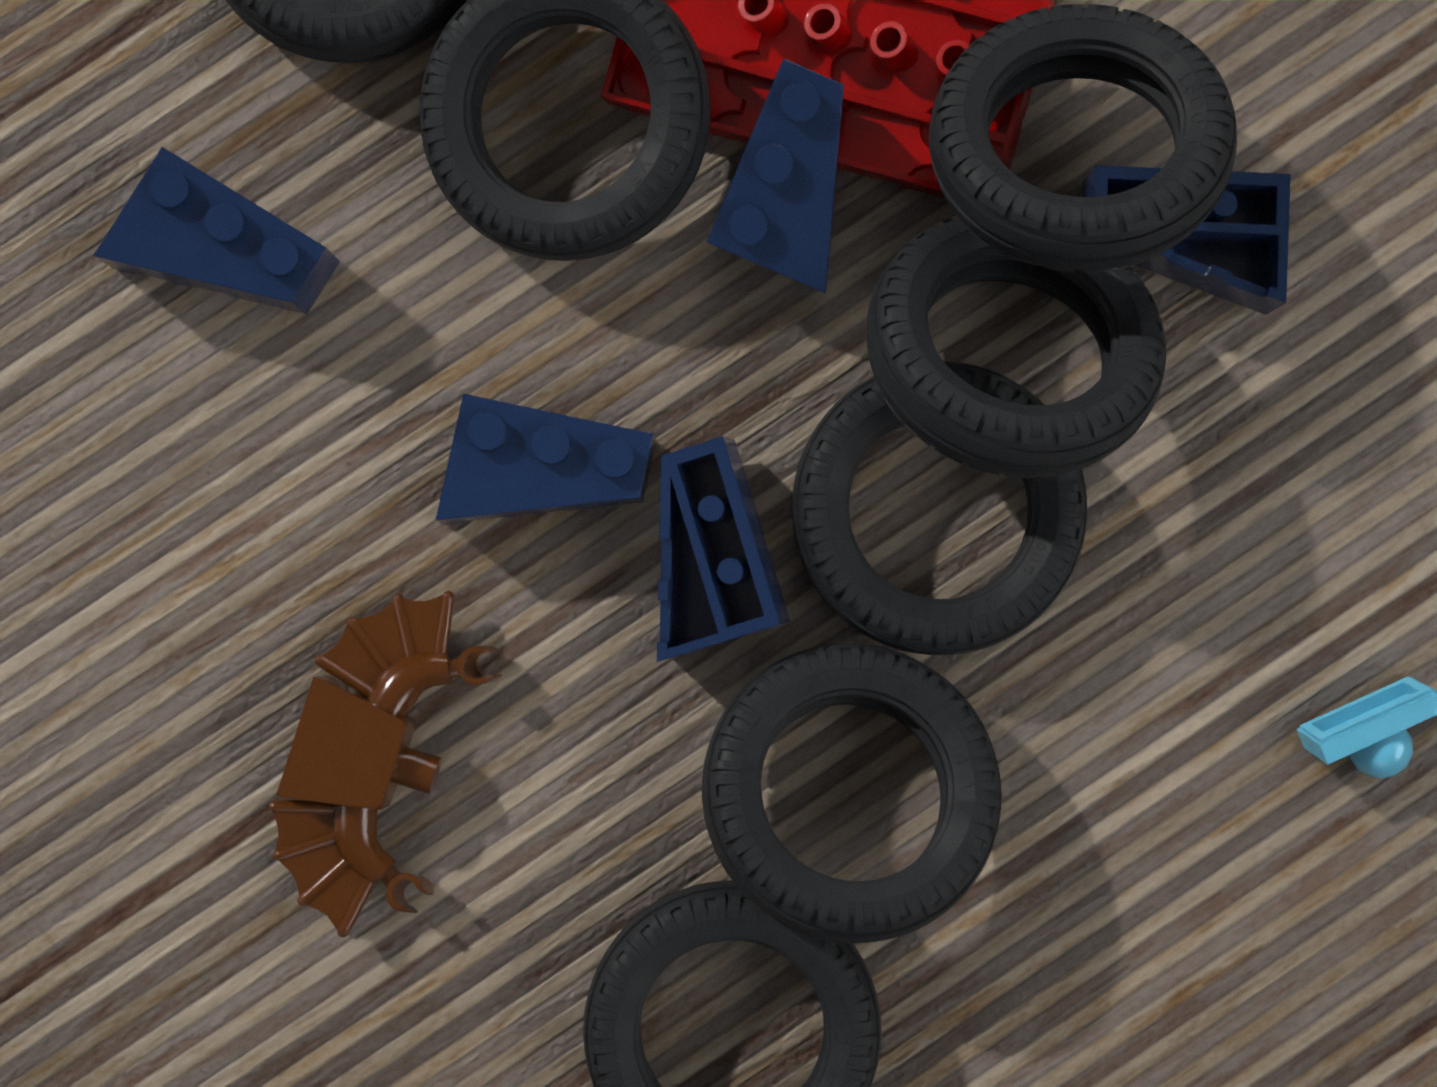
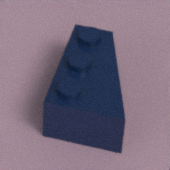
[707,58,844,293]
[93,147,340,314]
[1082,165,1291,315]
[436,394,656,524]
[657,436,790,662]

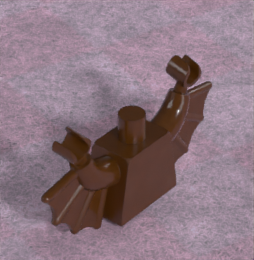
[269,591,502,938]

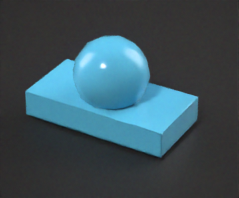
[1296,676,1437,778]

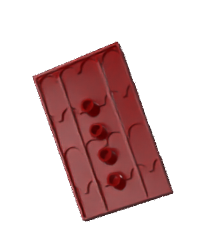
[600,0,1056,198]

